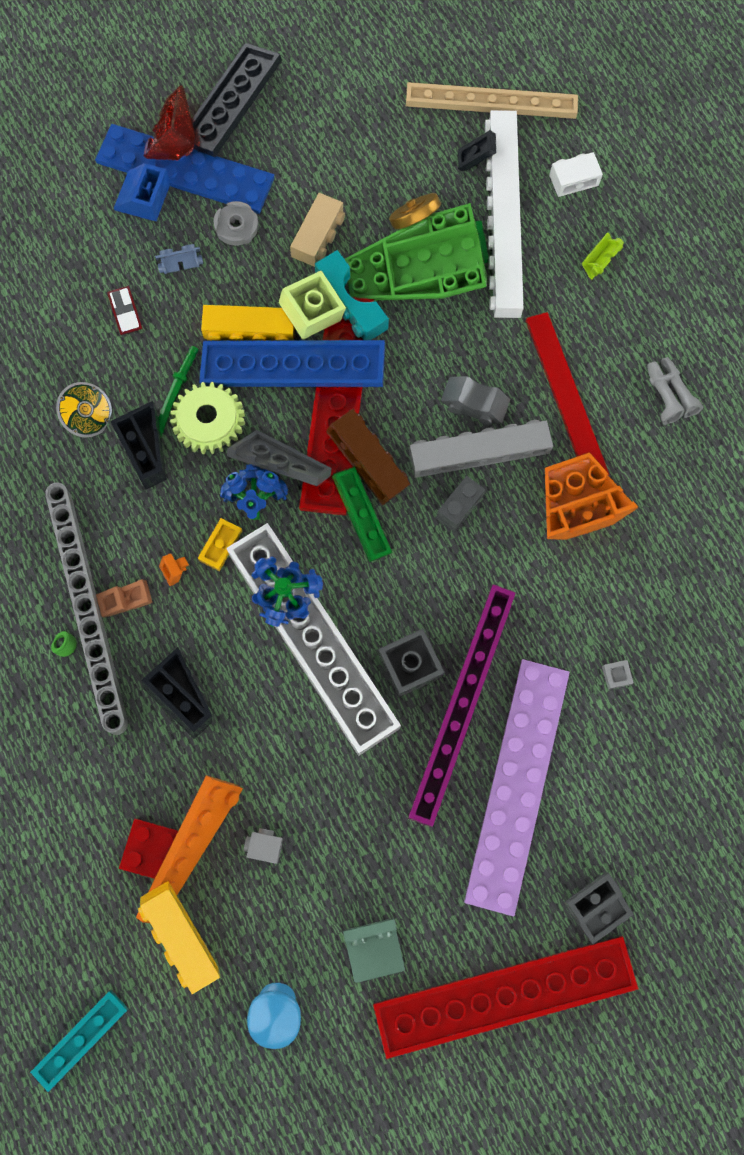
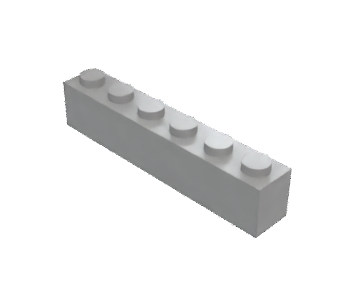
[409,420,553,478]

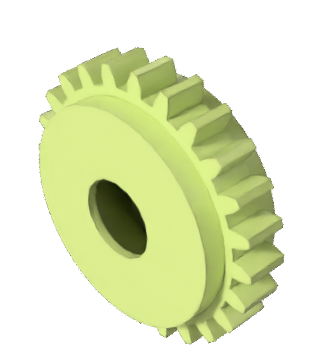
[170,382,245,454]

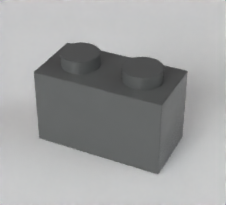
[436,476,486,533]

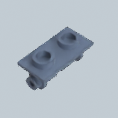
[155,244,203,274]

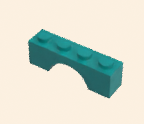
[315,250,389,340]

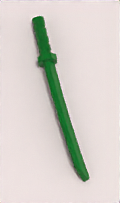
[159,346,199,437]

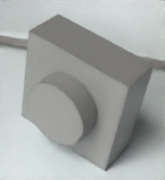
[602,660,634,690]

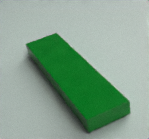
[332,467,393,563]

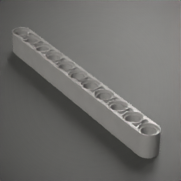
[45,482,128,735]

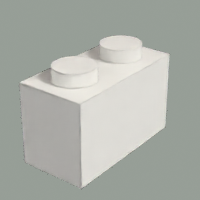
[549,152,603,197]

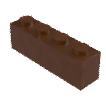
[326,409,410,505]

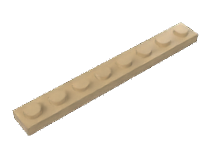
[406,82,578,119]

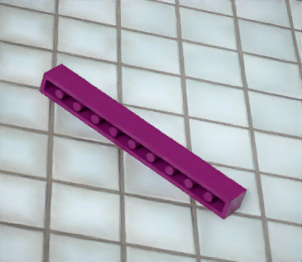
[407,584,516,828]

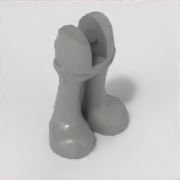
[647,357,703,425]

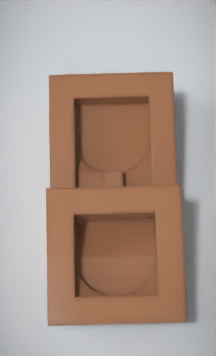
[96,579,153,618]

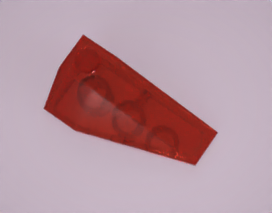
[143,85,195,160]

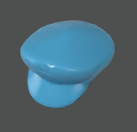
[247,983,301,1049]

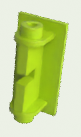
[581,233,624,279]

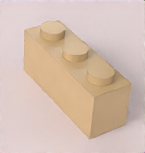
[290,193,345,267]

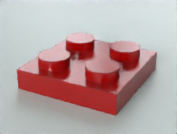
[119,819,178,879]

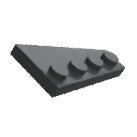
[227,430,332,486]

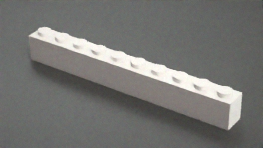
[485,110,523,318]

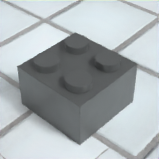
[378,629,445,698]

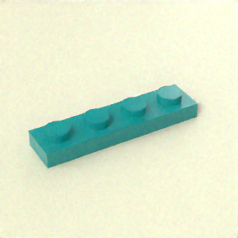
[30,990,129,1092]

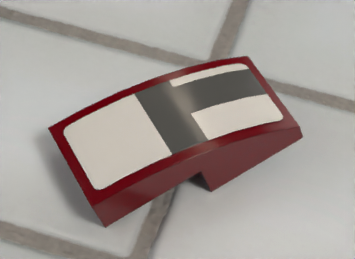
[107,286,143,335]

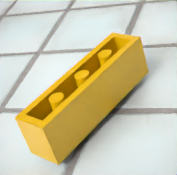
[201,305,295,341]
[138,881,220,994]

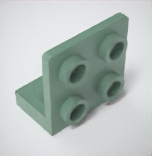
[343,918,405,983]

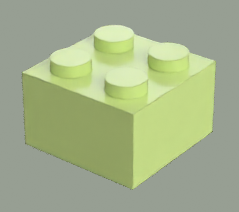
[278,271,346,339]

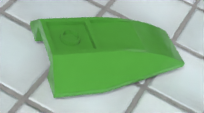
[345,203,487,300]

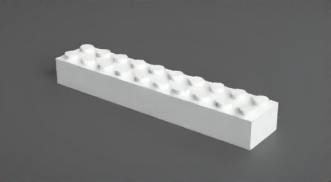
[226,523,401,756]

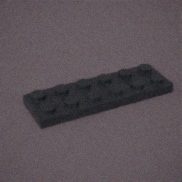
[178,43,282,157]

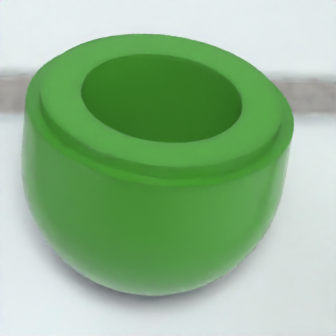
[51,631,77,657]

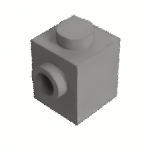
[244,828,283,864]

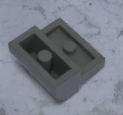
[564,872,634,944]

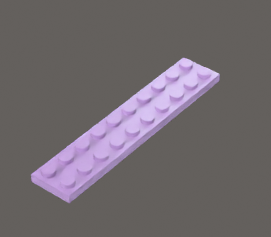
[464,659,570,916]

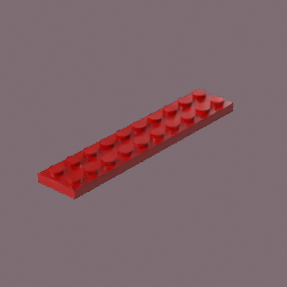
[299,297,374,516]
[373,936,639,1059]

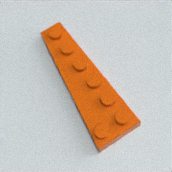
[136,775,243,923]

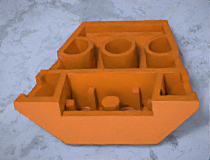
[545,453,638,540]

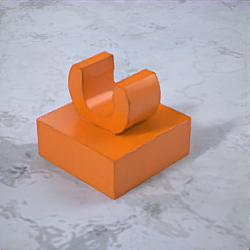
[159,553,189,586]

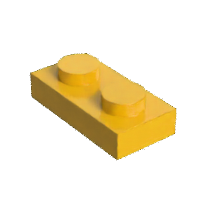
[198,518,242,571]

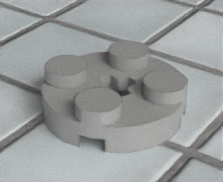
[214,201,259,246]

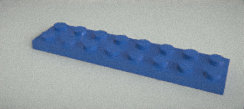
[95,124,274,214]
[199,340,385,387]

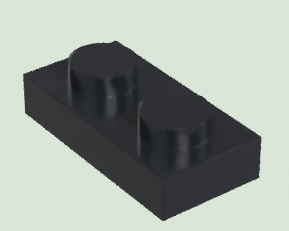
[458,130,496,171]

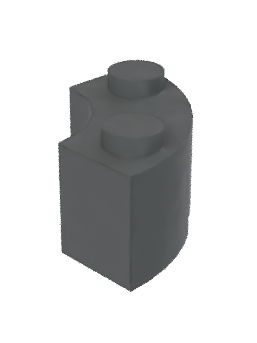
[441,376,510,425]

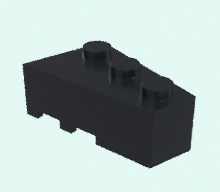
[110,401,167,490]
[141,647,212,739]

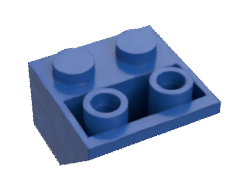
[114,163,170,221]

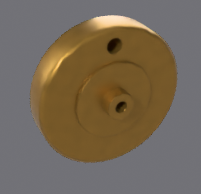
[389,193,441,229]

